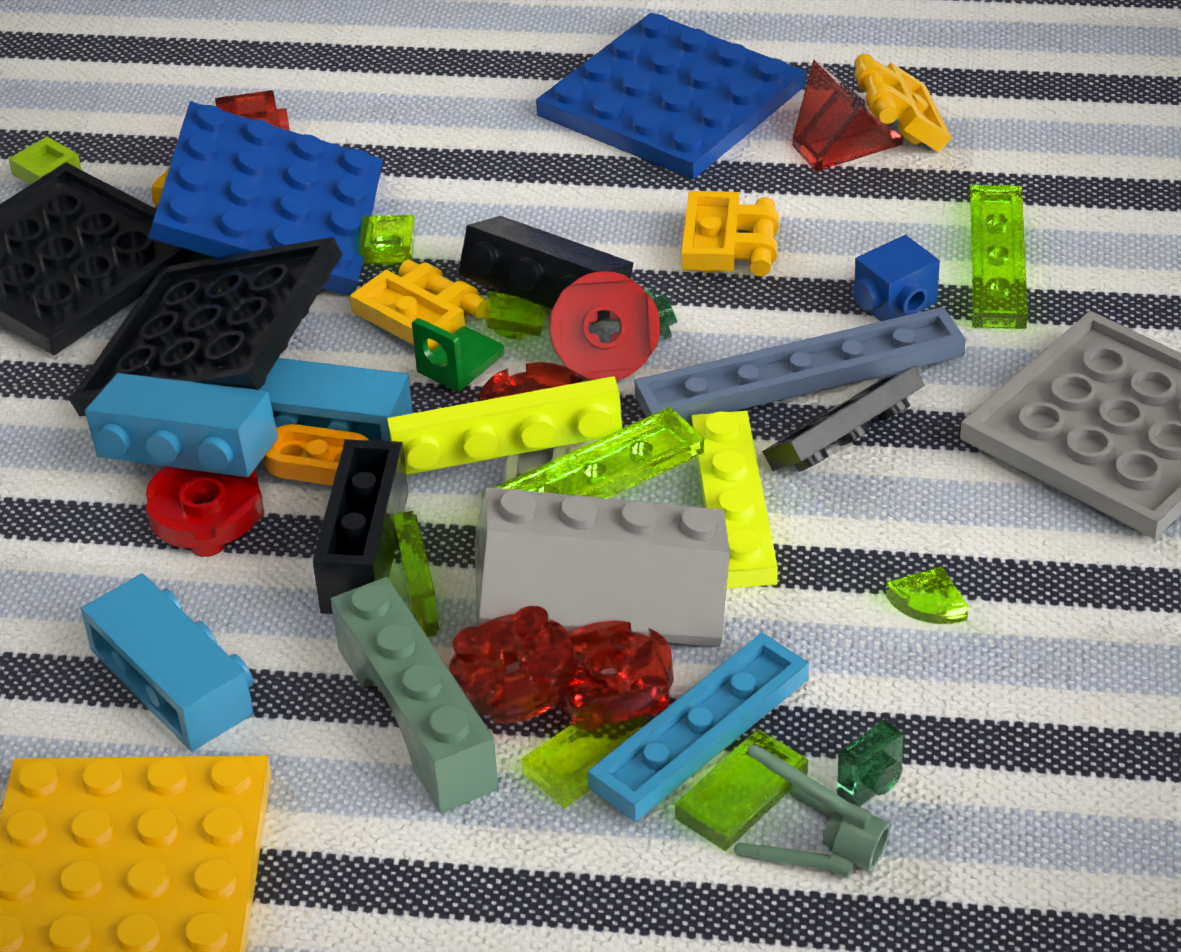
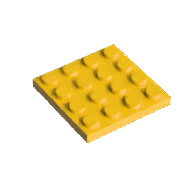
[0,755,271,952]

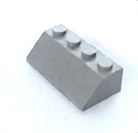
[474,487,730,647]

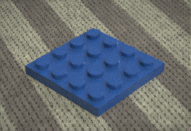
[536,13,805,180]
[149,101,383,296]

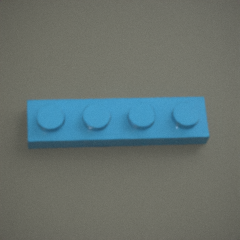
[588,632,809,822]

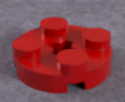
[549,271,660,381]
[146,466,264,557]

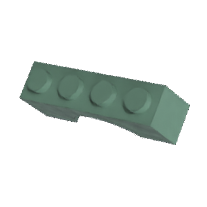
[331,577,499,814]

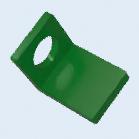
[412,318,504,392]

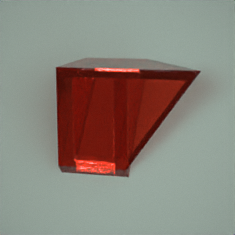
[792,59,903,172]

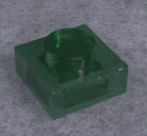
[837,719,904,807]

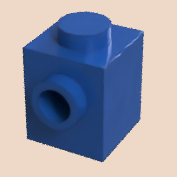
[853,234,940,321]

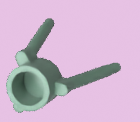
[734,745,891,879]

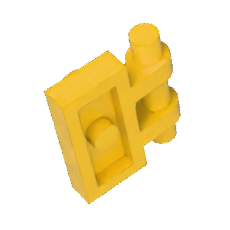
[854,54,952,152]
[681,191,780,276]
[349,259,490,351]

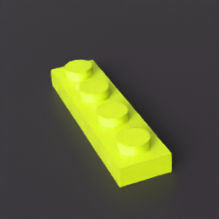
[387,376,623,475]
[691,411,778,589]

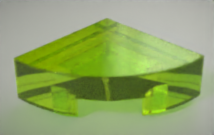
[886,566,969,624]

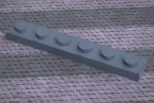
[634,307,966,431]

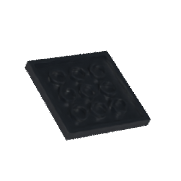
[0,162,202,356]
[69,237,343,417]

